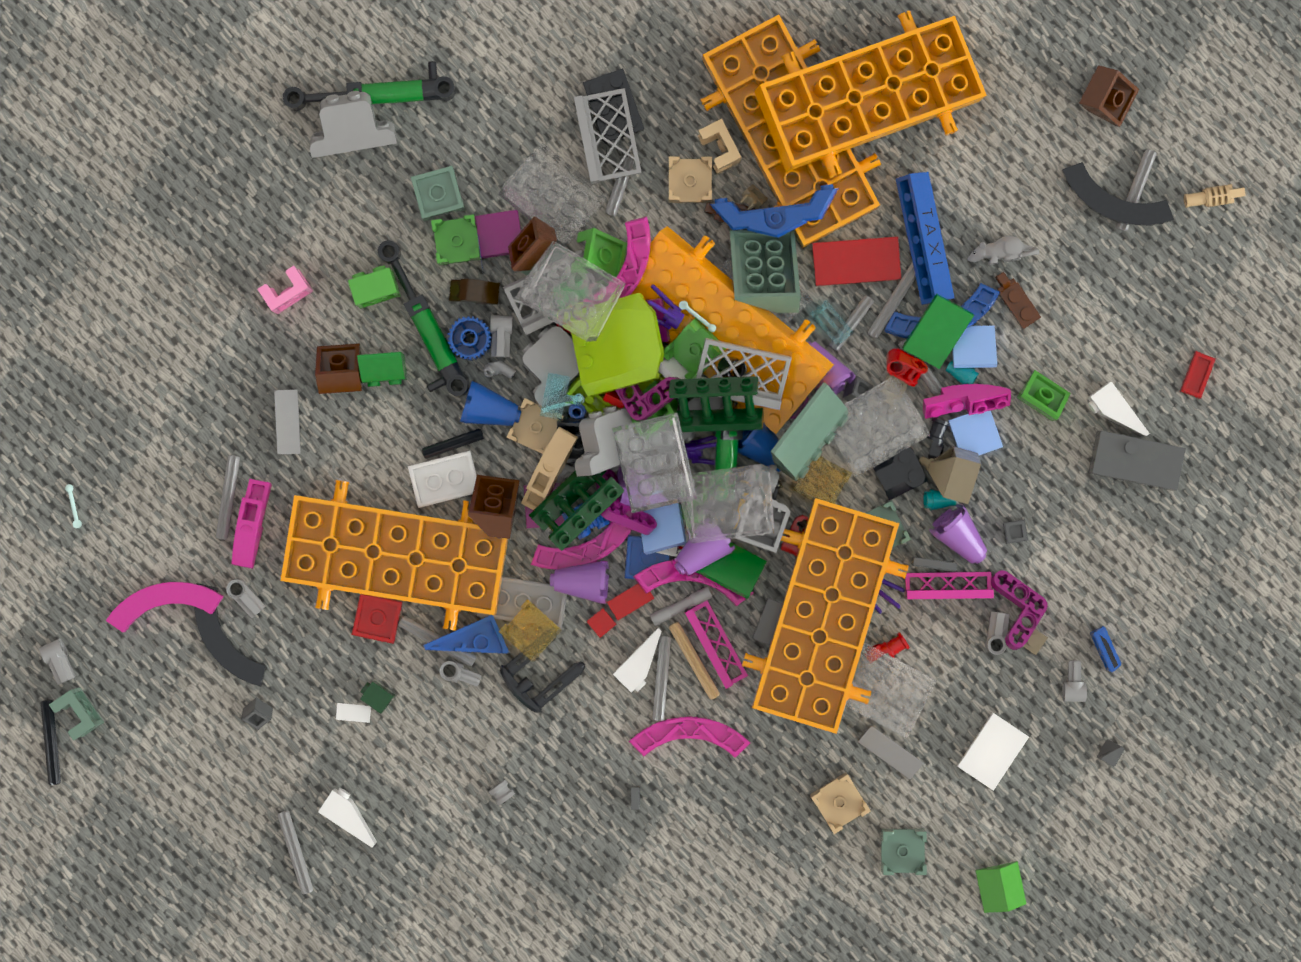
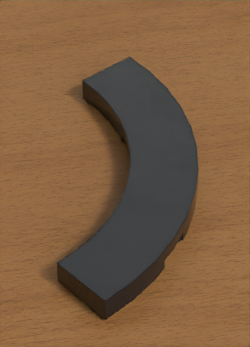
[1062,162,1174,226]
[194,583,267,687]

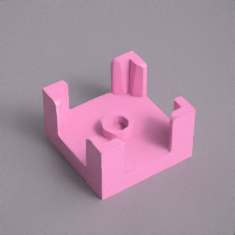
[258,266,313,314]

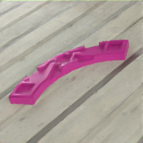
[583,216,651,308]
[531,515,632,570]
[633,560,753,606]
[106,582,224,632]
[629,716,750,758]

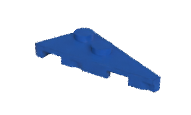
[423,615,509,654]

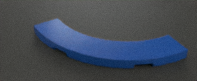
[885,283,1000,338]

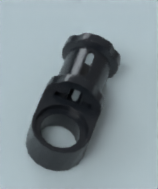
[925,417,950,459]

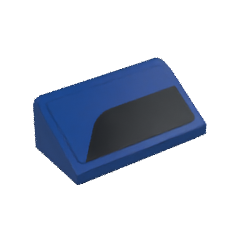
[1090,626,1121,672]

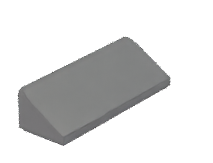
[274,390,301,455]
[858,725,924,779]

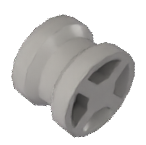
[488,779,515,806]

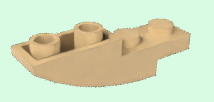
[521,427,578,510]

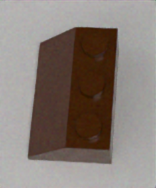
[468,475,520,539]

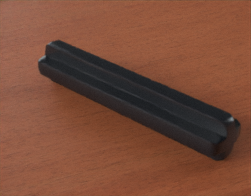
[422,429,484,459]

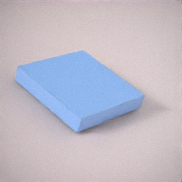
[952,325,997,368]
[948,410,1003,455]
[641,503,687,555]

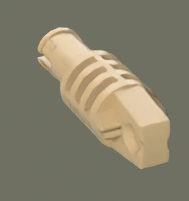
[1183,184,1246,208]

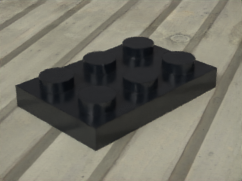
[583,68,644,144]

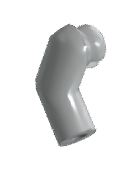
[483,360,516,380]

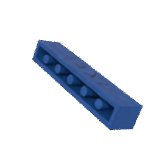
[896,172,955,305]

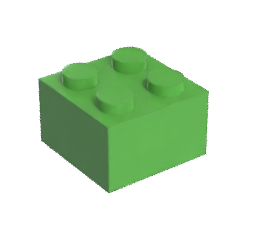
[348,265,401,309]

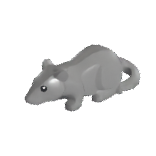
[967,236,1039,266]

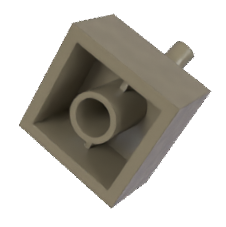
[919,446,981,504]

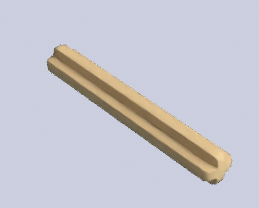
[669,622,720,700]

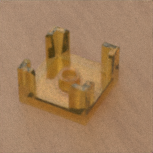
[792,456,852,504]
[499,599,562,662]

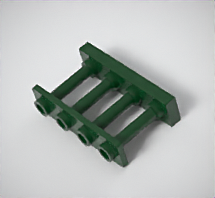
[669,376,764,432]
[529,470,624,551]

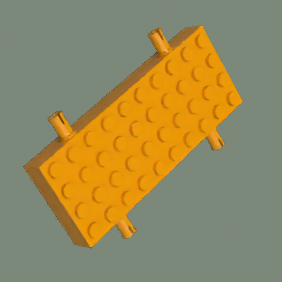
[754,10,987,178]
[700,15,881,248]
[631,226,834,434]
[280,480,508,630]
[742,498,909,734]

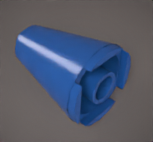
[460,381,521,426]
[738,422,780,472]

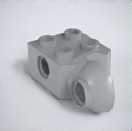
[733,465,791,553]

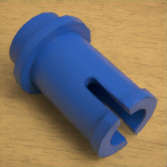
[569,403,586,419]

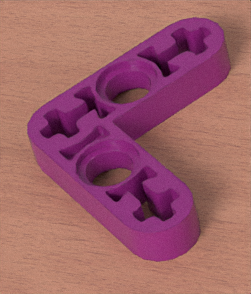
[616,377,680,420]
[596,469,657,535]
[991,570,1048,650]

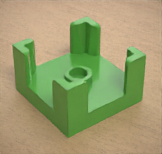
[431,214,482,266]
[570,228,627,287]
[664,318,727,379]

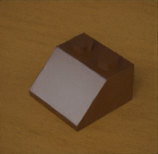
[1079,65,1139,127]
[508,216,557,271]
[315,343,362,394]

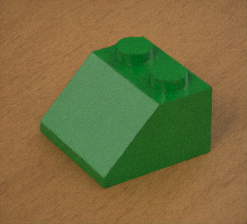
[357,352,407,387]

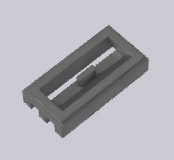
[911,557,957,572]

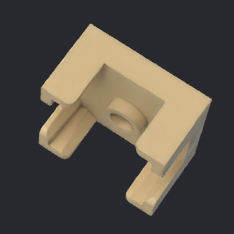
[698,119,741,175]
[669,157,712,203]
[507,398,565,454]
[810,772,871,834]

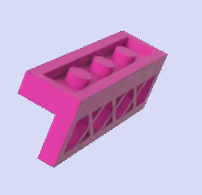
[905,572,994,599]
[685,600,748,689]

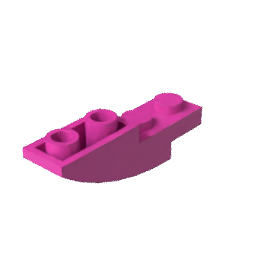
[923,384,1011,419]
[232,479,272,569]

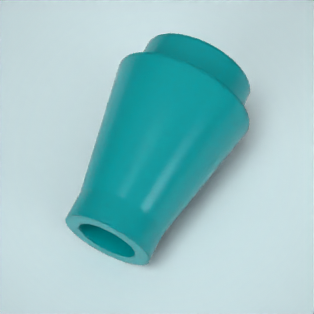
[945,360,979,384]
[923,489,956,511]

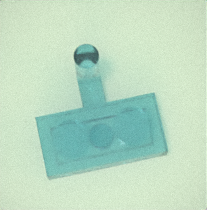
[540,373,583,420]

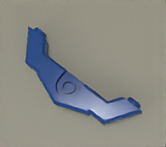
[710,184,839,238]

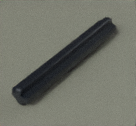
[40,700,61,785]

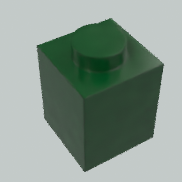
[360,680,395,714]

